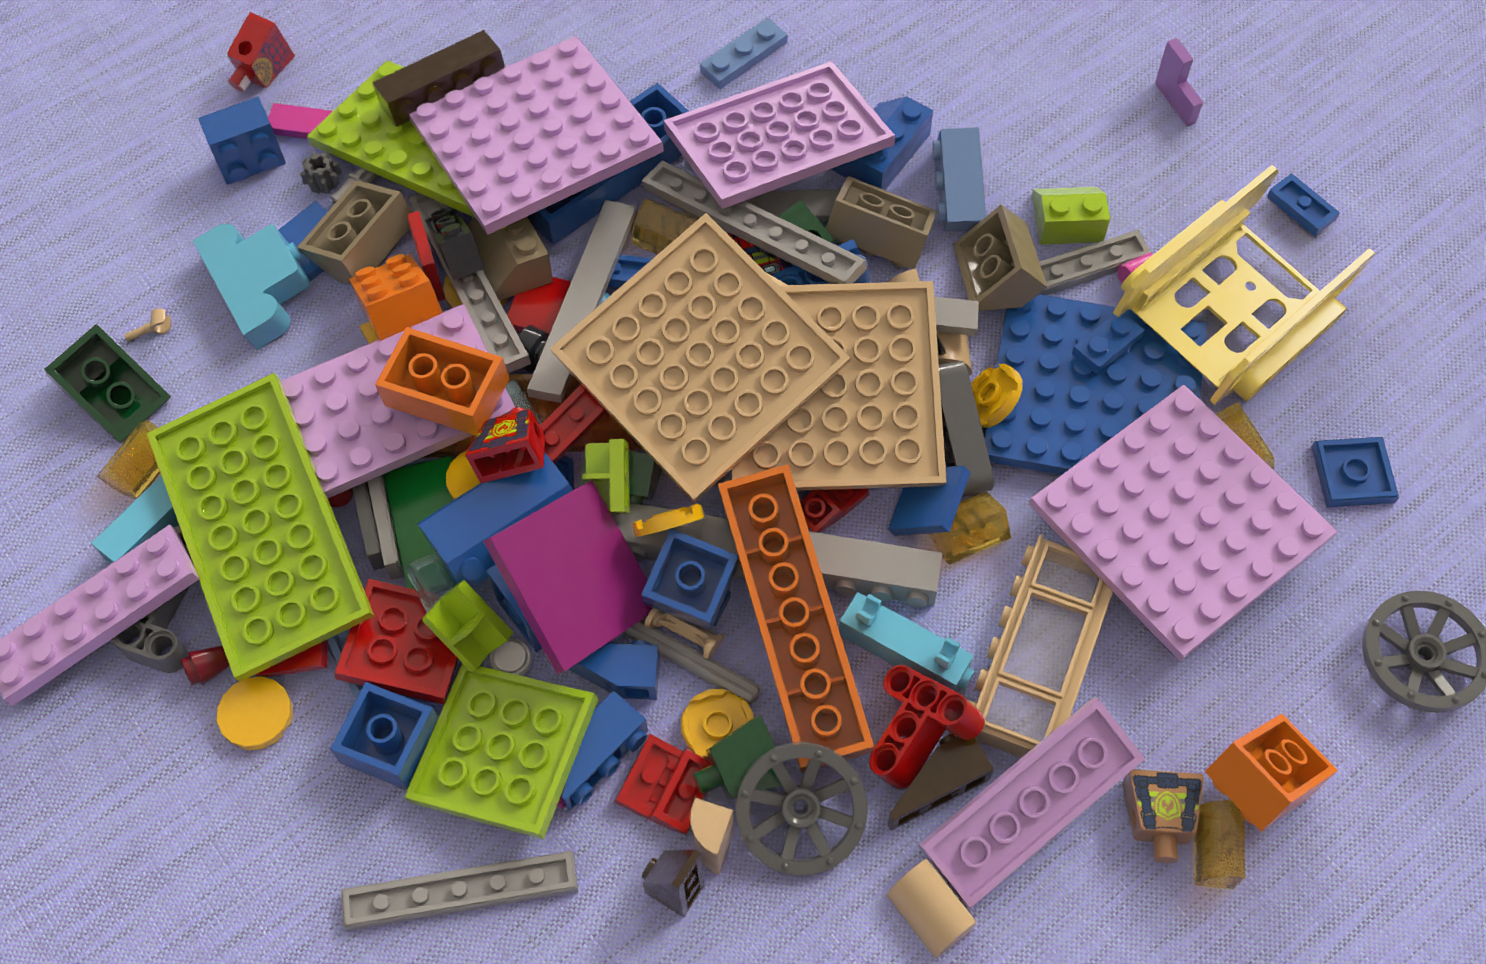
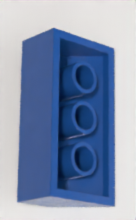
[417,452,573,588]

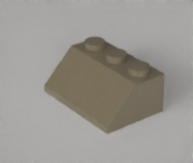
[825,176,937,269]
[297,180,413,285]
[953,204,1047,311]
[467,217,553,300]

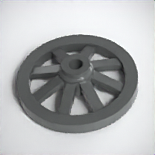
[1362,591,1486,713]
[735,742,868,876]

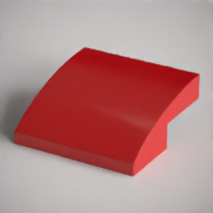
[507,277,571,334]
[614,734,711,835]

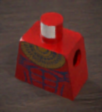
[227,12,295,92]

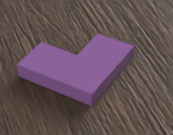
[1155,38,1203,126]

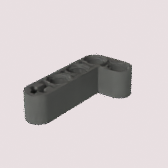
[939,361,994,496]
[112,526,195,673]

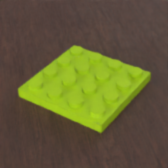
[404,663,598,839]

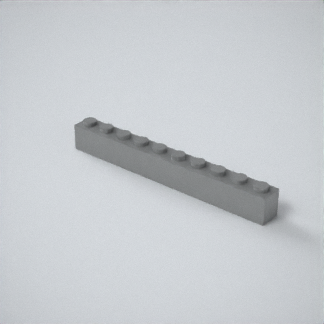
[612,503,943,607]

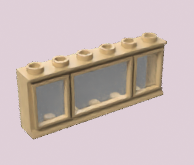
[970,534,1113,758]

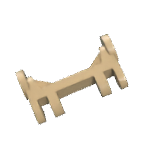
[644,608,724,660]

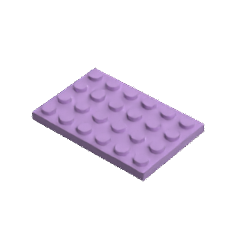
[664,61,895,209]
[281,304,515,498]

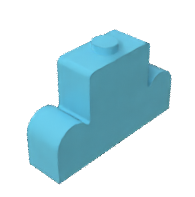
[193,224,310,350]

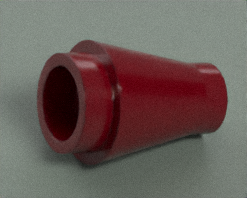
[180,645,230,686]

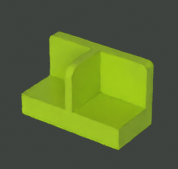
[582,439,630,515]
[423,580,514,672]

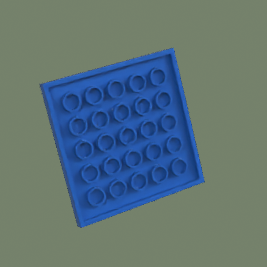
[984,294,1207,475]

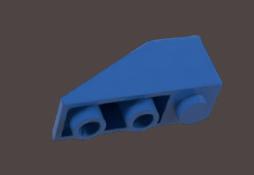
[568,640,660,700]
[562,690,648,811]

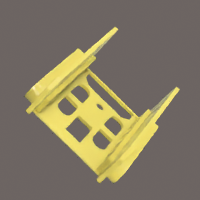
[1113,165,1376,405]

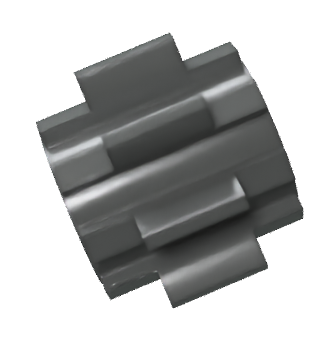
[300,152,342,194]

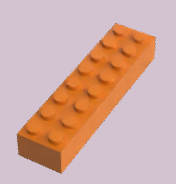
[718,464,874,773]

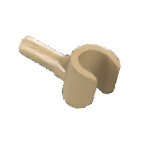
[125,308,171,342]

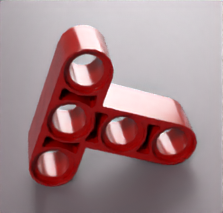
[869,665,985,789]

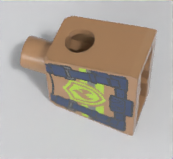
[1123,769,1204,863]

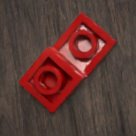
[800,488,870,533]

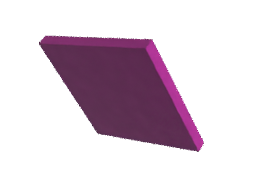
[483,480,653,674]

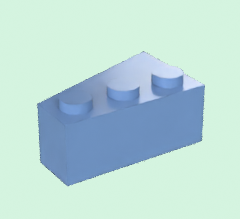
[932,127,986,232]

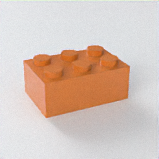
[349,254,443,341]
[375,327,510,436]
[1204,713,1338,832]

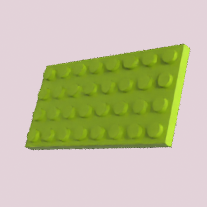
[307,60,507,230]
[146,373,374,681]

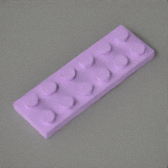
[0,525,200,706]
[919,698,1145,908]

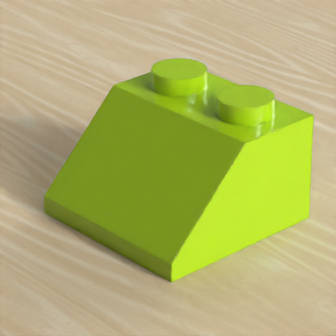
[1032,187,1110,245]

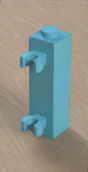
[91,476,179,564]
[839,592,975,692]

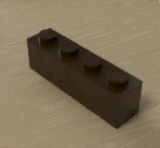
[372,30,505,127]

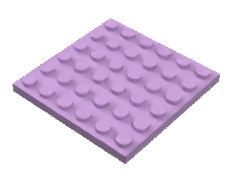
[409,36,664,235]
[1029,385,1338,661]

